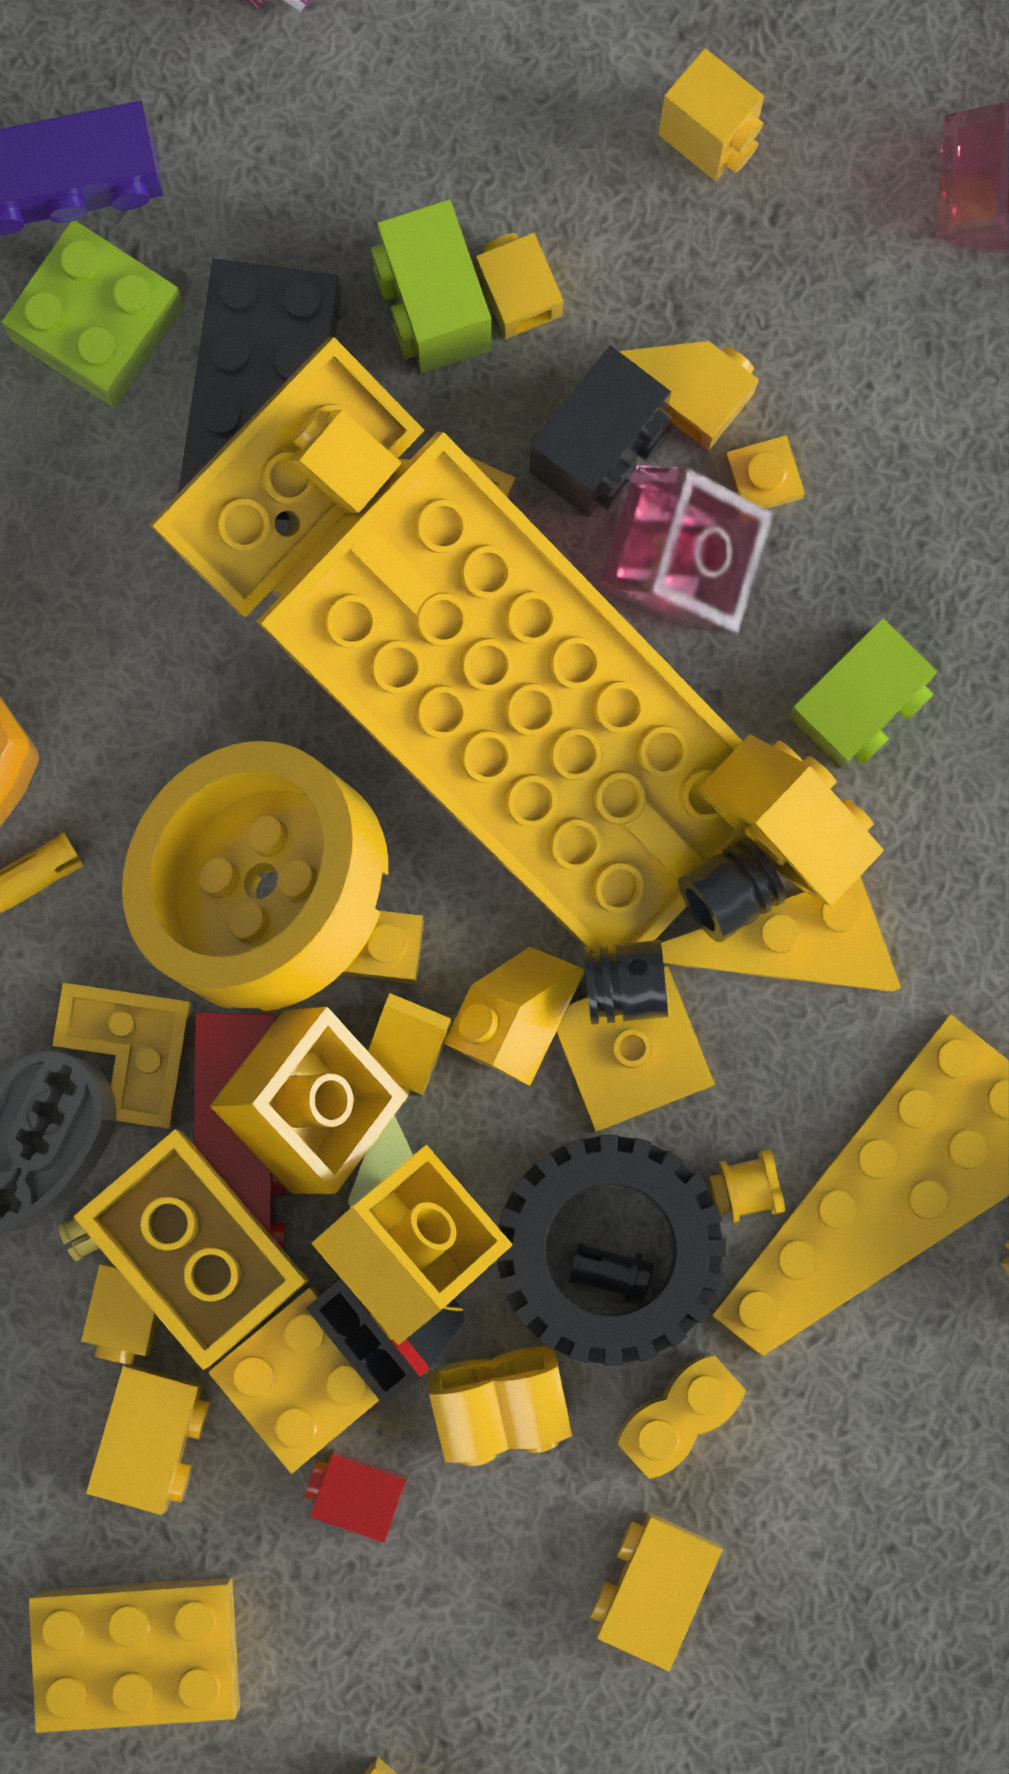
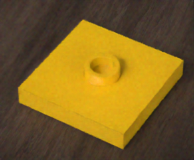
[556,966,715,1132]

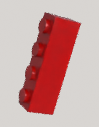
[193,1013,287,1252]

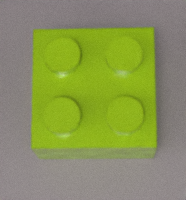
[370,199,492,374]
[1,221,184,408]

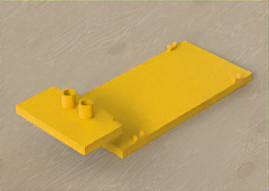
[148,337,742,953]

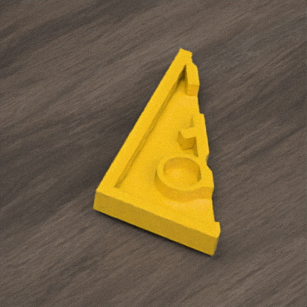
[661,876,901,993]

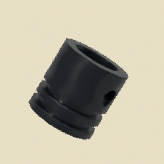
[678,837,786,942]
[583,940,668,1025]

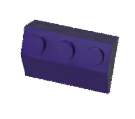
[0,100,163,236]

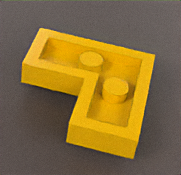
[52,983,192,1130]

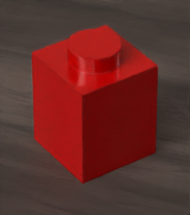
[304,1450,408,1543]

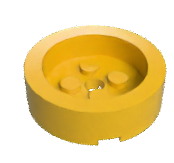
[122,741,388,1012]

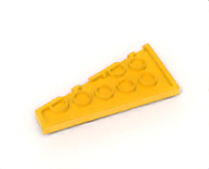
[711,1014,1009,1356]

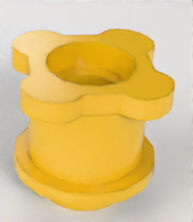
[709,1149,785,1224]

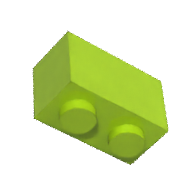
[788,618,938,768]

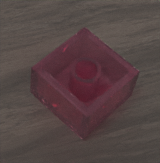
[599,466,774,634]

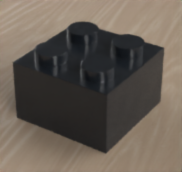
[529,345,672,518]

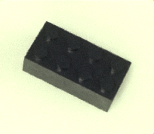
[178,258,341,534]

